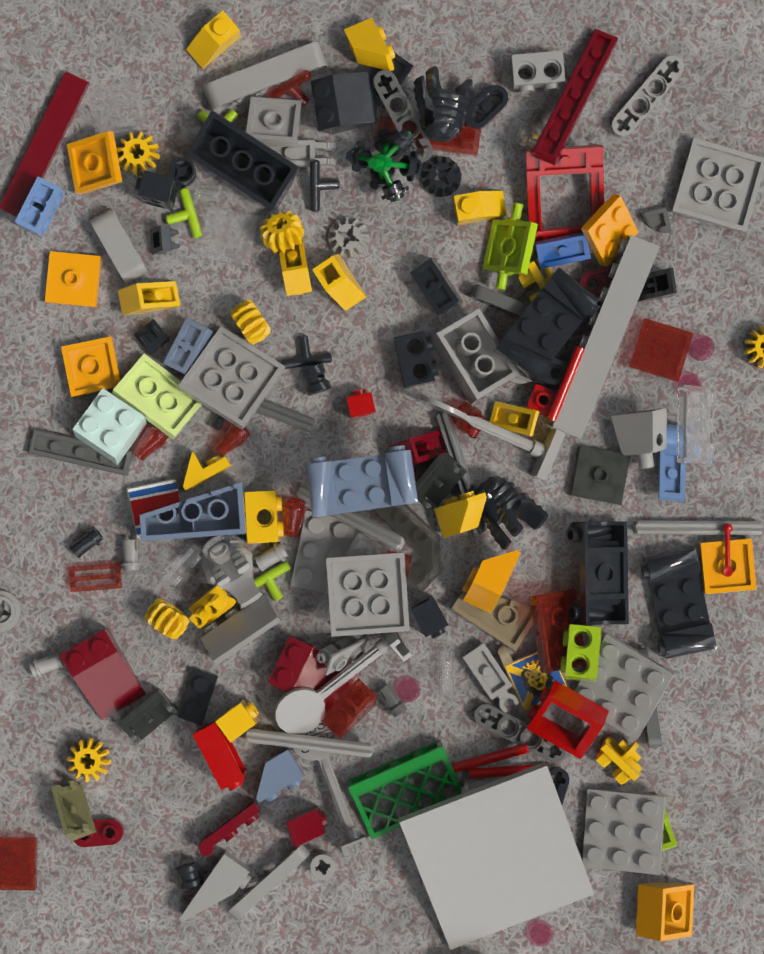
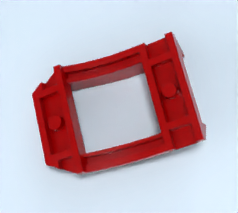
[526,142,605,253]

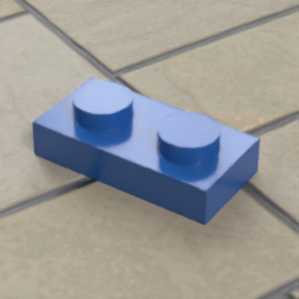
[535,232,591,269]

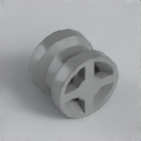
[310,851,336,880]

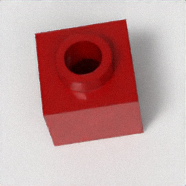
[526,384,557,417]
[347,389,376,419]

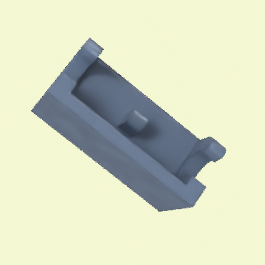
[163,318,215,375]

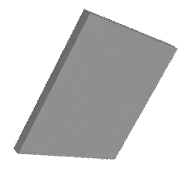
[398,762,594,950]

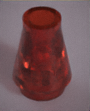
[213,422,251,457]
[132,425,169,461]
[282,498,307,537]

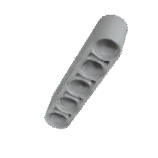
[203,42,328,112]

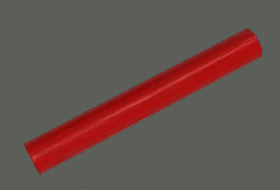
[547,346,585,421]
[452,743,529,773]
[469,764,538,779]

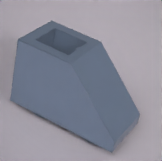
[256,748,304,803]

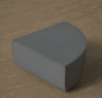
[641,207,672,233]

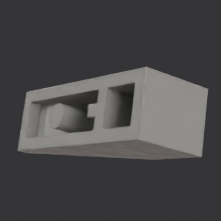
[180,851,252,921]

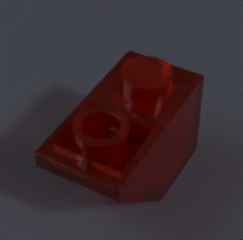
[322,678,377,740]

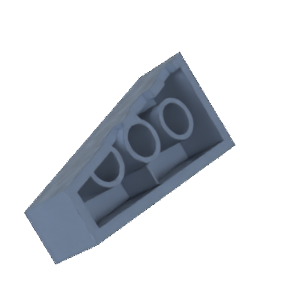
[140,481,247,541]

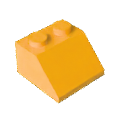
[463,550,521,614]
[636,882,694,941]

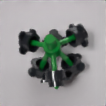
[346,127,422,202]

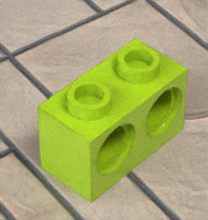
[561,624,602,682]

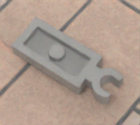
[463,643,519,713]

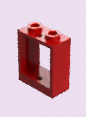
[527,680,609,759]
[192,720,248,791]

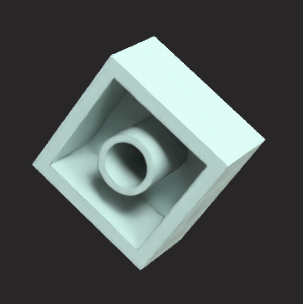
[72,388,147,465]

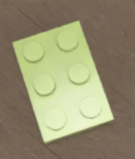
[112,354,202,440]

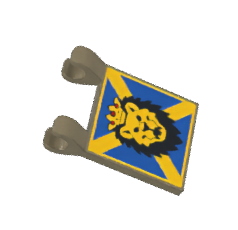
[497,629,569,712]

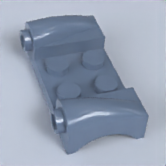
[306,445,418,518]

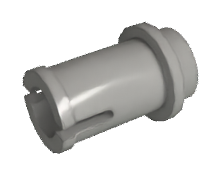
[121,540,141,572]
[254,543,289,571]
[29,652,64,678]

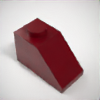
[389,430,446,465]
[286,806,328,847]

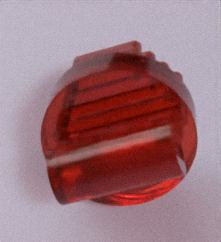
[451,402,487,439]

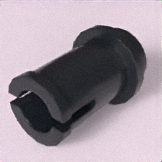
[69,527,103,558]

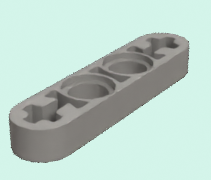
[611,55,684,138]
[227,844,310,921]

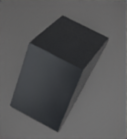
[638,268,677,302]

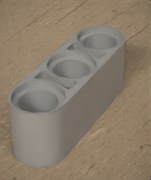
[90,208,148,284]

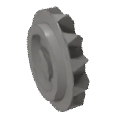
[328,217,369,258]
[0,591,21,632]

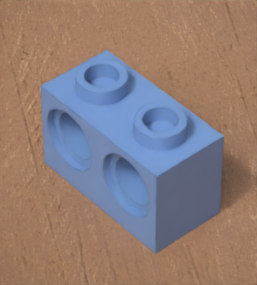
[15,176,65,238]

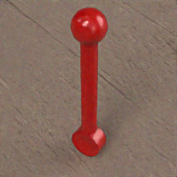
[722,523,733,577]

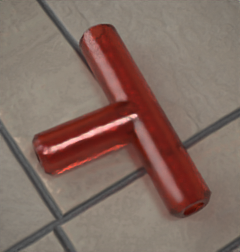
[268,70,312,106]

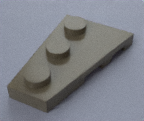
[450,590,543,652]

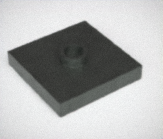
[570,445,631,505]

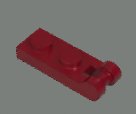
[199,800,261,856]

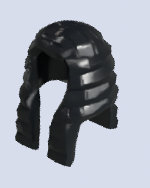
[413,66,473,142]
[474,476,549,550]

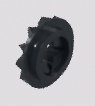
[421,156,462,197]

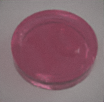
[689,335,714,361]
[675,372,701,398]
[395,677,421,702]
[527,920,553,947]

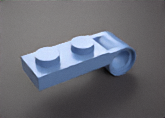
[658,424,688,502]

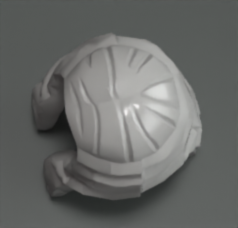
[200,535,263,609]

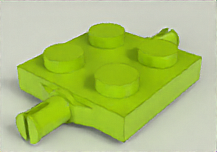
[482,203,538,290]

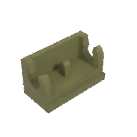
[51,781,97,841]

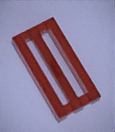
[69,563,123,592]

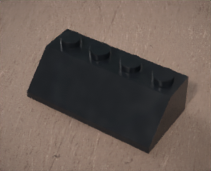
[186,110,299,210]

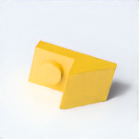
[490,401,539,437]
[183,452,232,491]

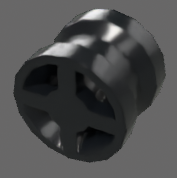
[174,862,204,889]

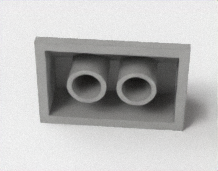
[431,309,520,405]
[201,594,283,665]

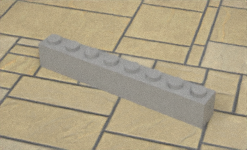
[549,235,660,439]

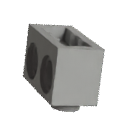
[510,51,565,94]

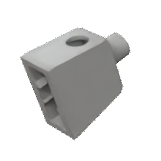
[611,408,667,469]

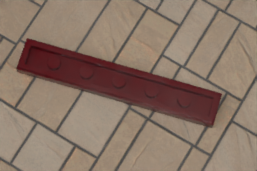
[531,29,618,166]
[0,71,90,217]

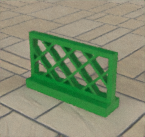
[346,740,462,839]

